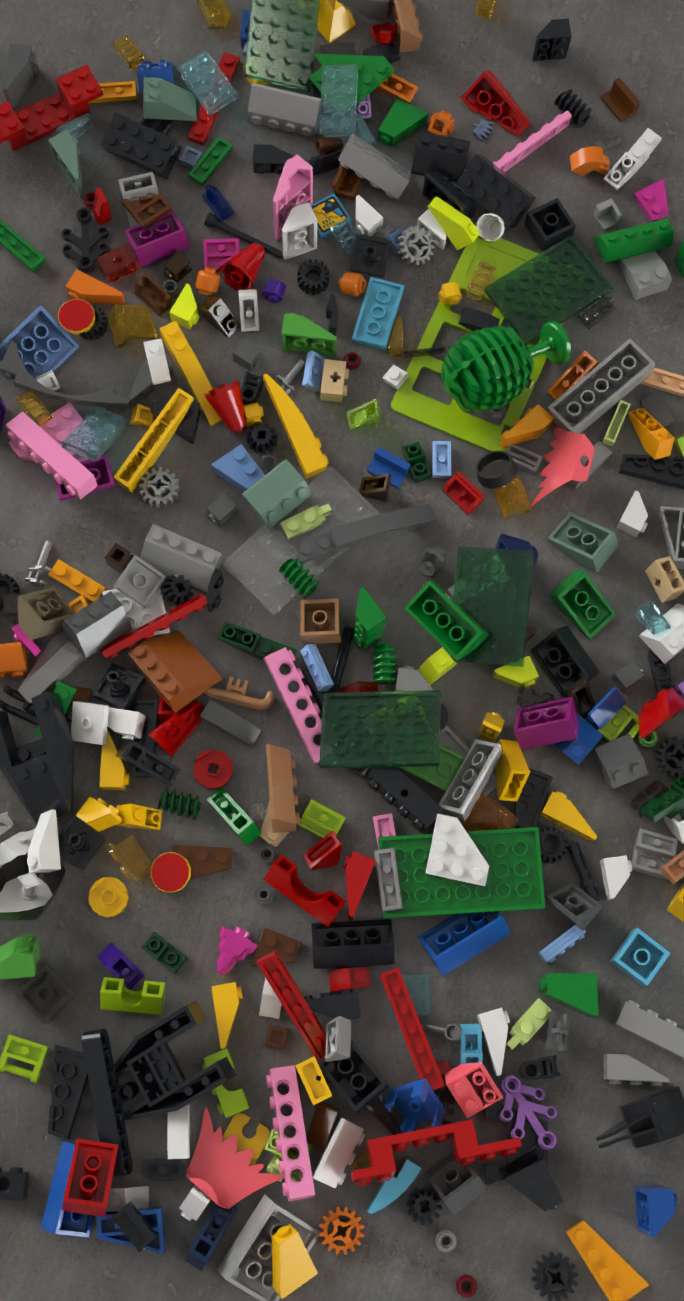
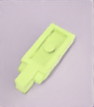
[280,503,332,540]
[506,998,552,1050]

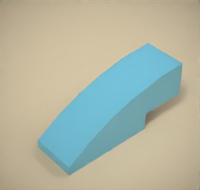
[460,1024,483,1064]
[367,1158,422,1214]

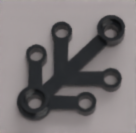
[62,208,109,273]

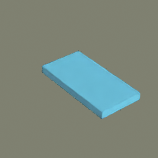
[351,277,405,351]

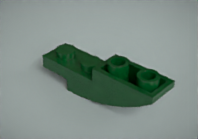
[218,621,297,669]
[641,775,684,823]

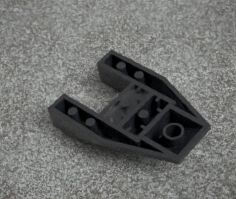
[0,692,74,824]
[114,1001,237,1120]

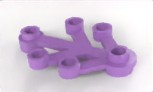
[499,1075,557,1150]

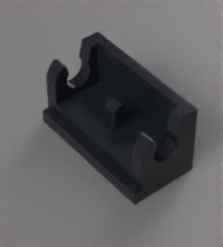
[112,1201,158,1252]

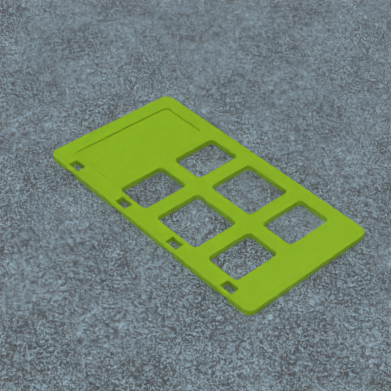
[391,236,583,452]

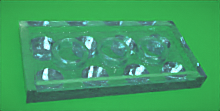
[177,49,239,116]
[320,64,358,137]
[62,406,129,462]

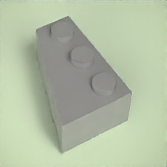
[659,506,684,569]

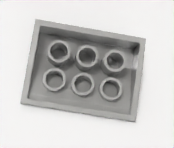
[217,1194,320,1301]

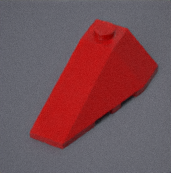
[460,70,532,137]

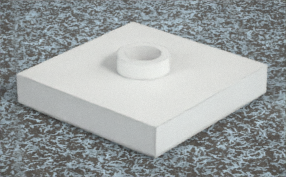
[71,701,109,745]

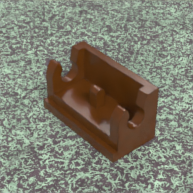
[134,273,172,317]

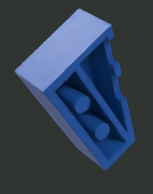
[96,1206,166,1254]

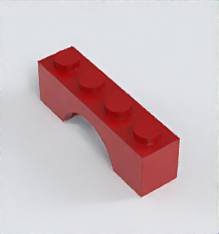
[263,854,346,927]

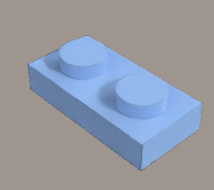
[302,351,325,392]
[432,441,451,478]

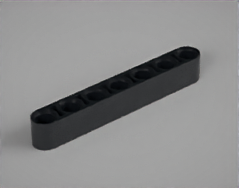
[82,1029,133,1177]

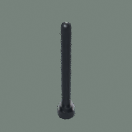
[204,212,283,258]

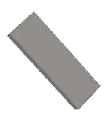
[374,848,403,911]

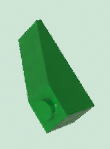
[206,788,262,846]

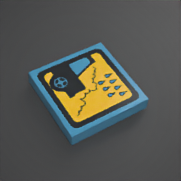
[311,193,352,239]

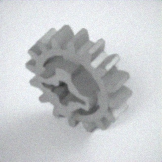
[397,226,435,267]
[139,467,180,508]

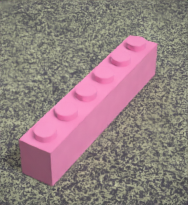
[5,412,98,500]

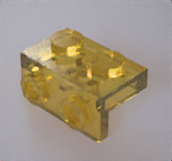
[196,0,232,29]
[494,476,533,519]

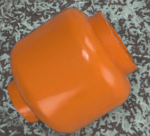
[195,267,221,296]
[338,272,366,297]

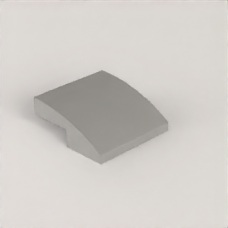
[631,828,678,880]

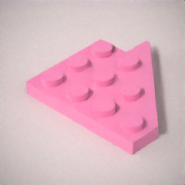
[9,403,102,462]

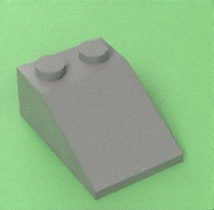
[617,251,672,300]

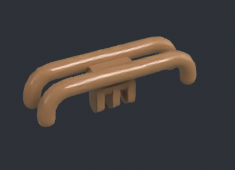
[203,676,275,711]

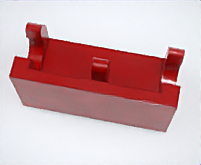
[443,471,485,516]

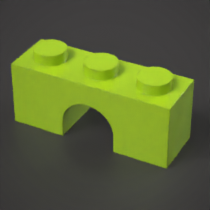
[100,977,165,1015]
[202,1048,250,1118]

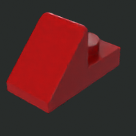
[328,966,371,992]

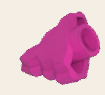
[217,926,258,975]

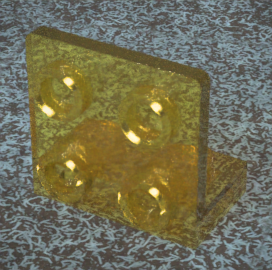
[108,304,157,348]
[109,835,153,882]

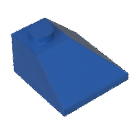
[554,713,604,765]

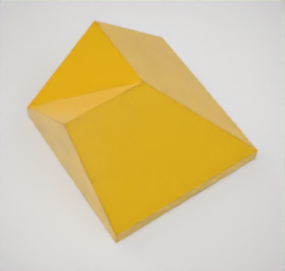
[309,0,356,44]

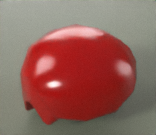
[370,21,397,45]

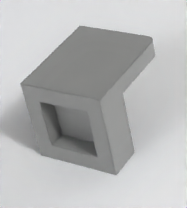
[593,198,622,231]

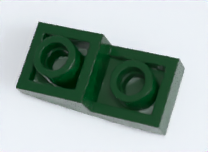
[402,441,432,483]
[141,931,188,974]

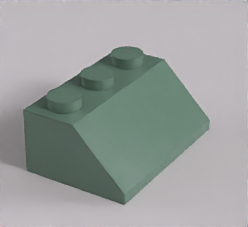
[242,459,313,528]

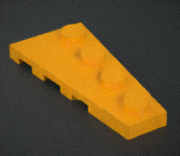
[565,1220,649,1301]

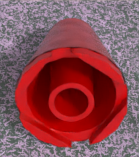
[220,243,266,291]
[204,380,247,434]

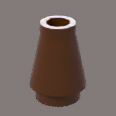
[316,137,343,155]

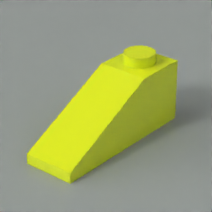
[427,197,480,251]

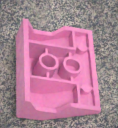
[273,154,313,241]

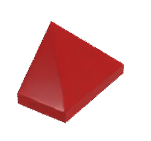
[303,830,342,870]

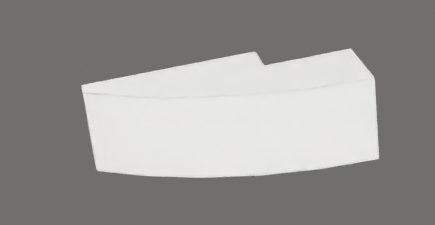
[167,1104,190,1159]

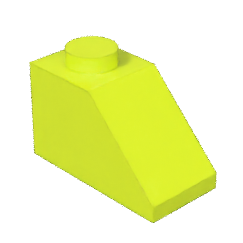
[169,283,199,330]
[418,647,457,685]
[492,656,539,688]

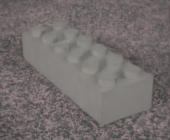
[547,339,655,434]

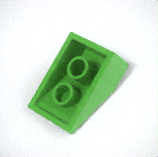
[281,313,337,357]
[0,934,41,980]

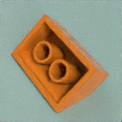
[0,642,29,680]

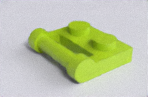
[598,704,639,742]
[0,1034,49,1083]

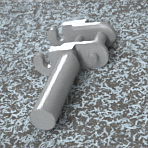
[276,359,306,395]
[24,541,52,586]

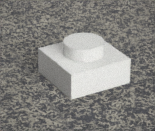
[383,364,409,390]
[35,370,61,391]

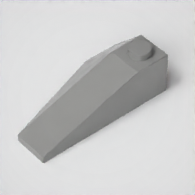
[18,631,91,705]

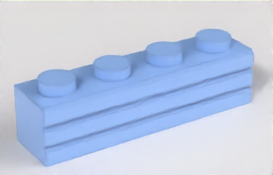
[300,644,334,692]
[538,925,586,963]

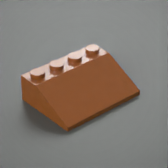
[127,631,222,713]

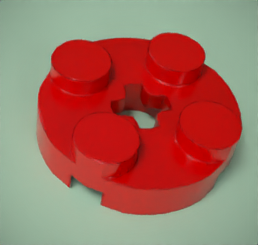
[194,750,233,790]

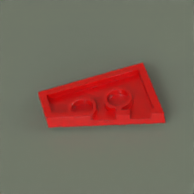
[148,699,205,757]

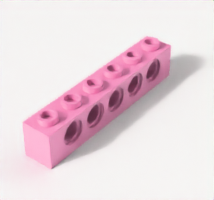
[264,647,337,764]
[266,1065,315,1202]

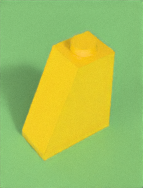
[495,739,530,801]
[272,1224,318,1299]

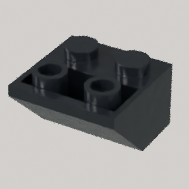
[532,18,571,61]

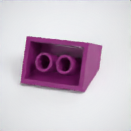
[124,211,190,267]
[55,455,115,501]
[513,697,579,750]

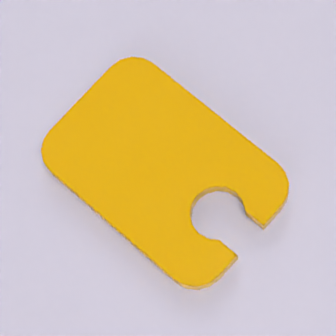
[222,1113,270,1166]

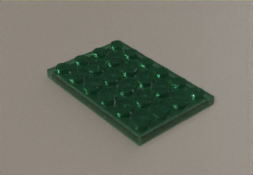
[244,0,320,92]
[484,235,614,345]
[453,547,535,667]
[319,690,441,768]

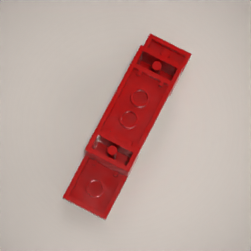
[0,64,104,152]
[350,1119,522,1187]

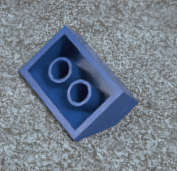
[634,1185,678,1237]

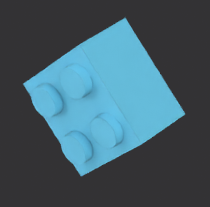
[610,928,670,987]

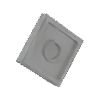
[113,555,167,608]

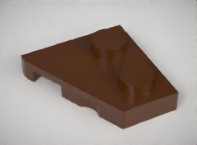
[122,194,172,229]
[250,928,302,966]

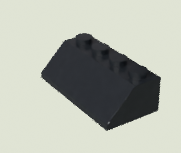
[311,919,395,969]

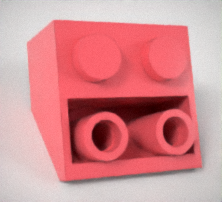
[444,1062,503,1118]

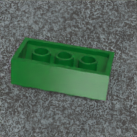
[592,218,674,263]
[404,580,489,661]
[353,587,387,651]

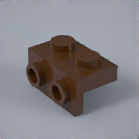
[331,164,365,201]

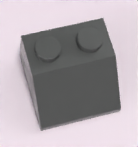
[593,734,649,789]
[424,1153,487,1216]

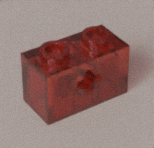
[96,243,140,284]

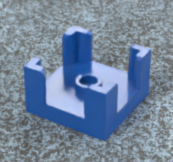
[384,1078,446,1133]

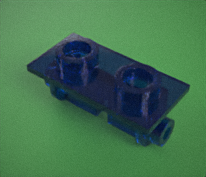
[202,184,235,221]

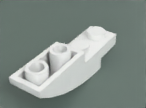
[603,128,662,190]

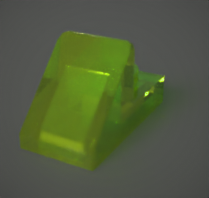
[346,398,381,430]

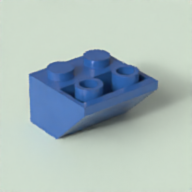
[137,60,174,92]

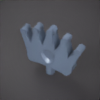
[473,119,493,141]

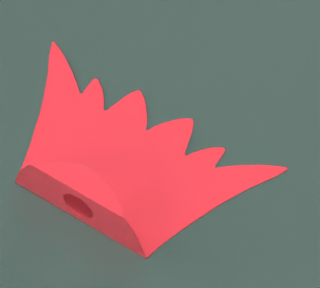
[530,424,595,507]
[186,1107,284,1209]

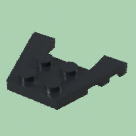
[485,1102,548,1185]

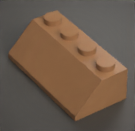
[388,0,423,53]
[266,744,300,833]

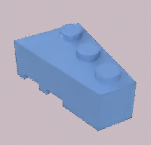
[211,444,265,493]

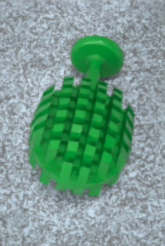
[440,321,571,412]

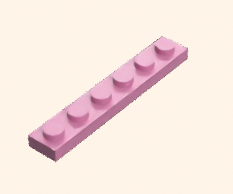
[492,110,572,172]

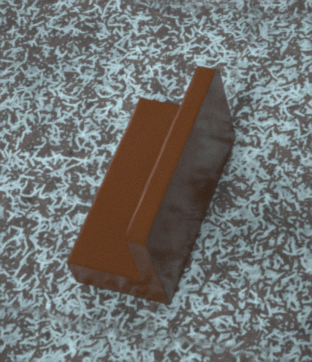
[601,77,640,122]

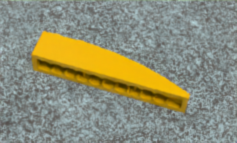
[159,320,222,426]
[263,373,329,479]
[113,388,194,494]

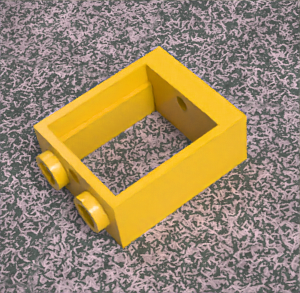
[295,1056,332,1105]

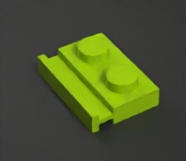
[298,799,347,838]

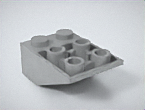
[118,172,159,228]

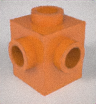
[428,110,455,136]

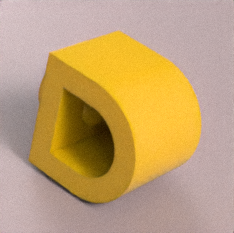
[438,282,462,305]
[244,403,264,427]

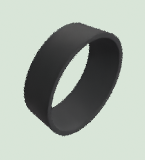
[476,451,517,489]

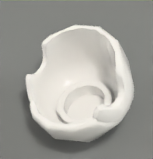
[476,213,505,242]

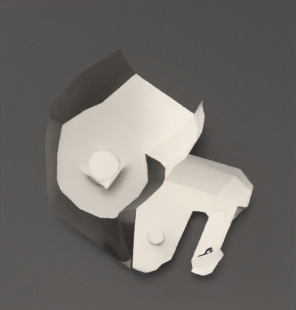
[0,812,66,921]

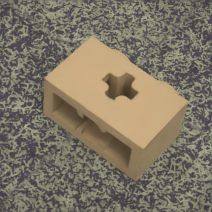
[320,359,349,403]
[645,556,684,603]

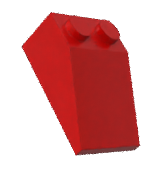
[638,687,684,739]
[343,851,376,921]
[62,1138,118,1217]

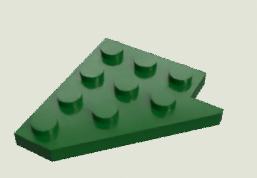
[309,54,395,117]

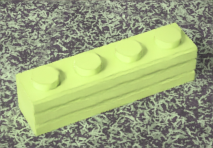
[602,400,631,447]

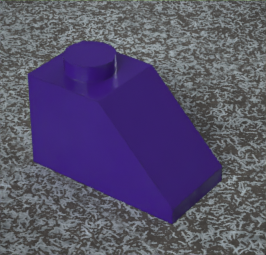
[97,942,145,990]

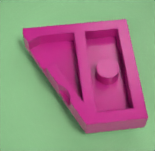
[633,179,668,222]
[203,238,240,271]
[11,623,41,656]

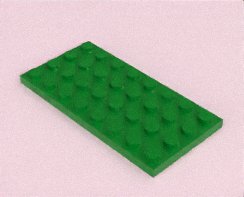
[378,827,545,919]

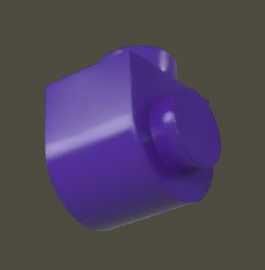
[262,278,286,303]

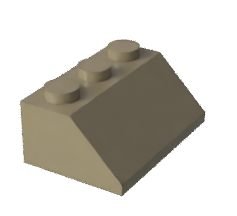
[18,587,75,640]

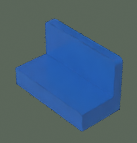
[367,446,410,488]
[585,687,626,730]

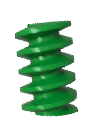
[279,558,320,599]
[372,643,397,685]

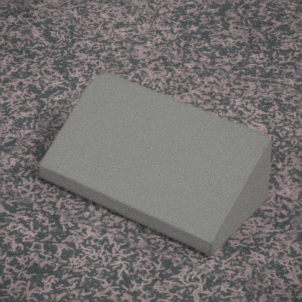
[325,1016,351,1062]

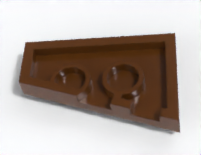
[172,845,233,880]

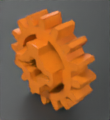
[319,1206,365,1255]

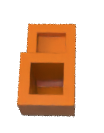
[570,146,610,176]

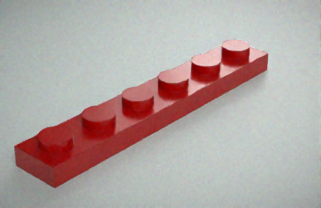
[188,52,240,145]
[101,594,208,659]
[257,951,326,1062]
[380,967,445,1091]

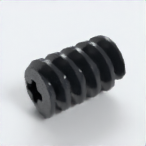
[554,89,592,128]

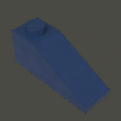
[184,1204,238,1271]

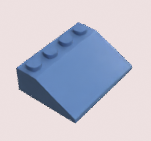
[0,305,80,396]

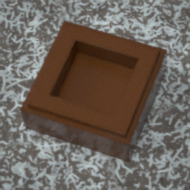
[265,1025,289,1050]

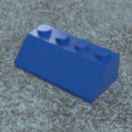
[418,911,511,976]
[41,1141,94,1237]

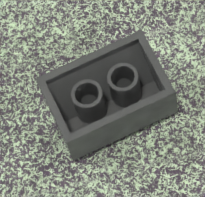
[62,591,132,659]

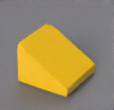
[130,404,153,427]

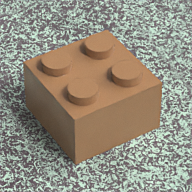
[300,599,341,644]

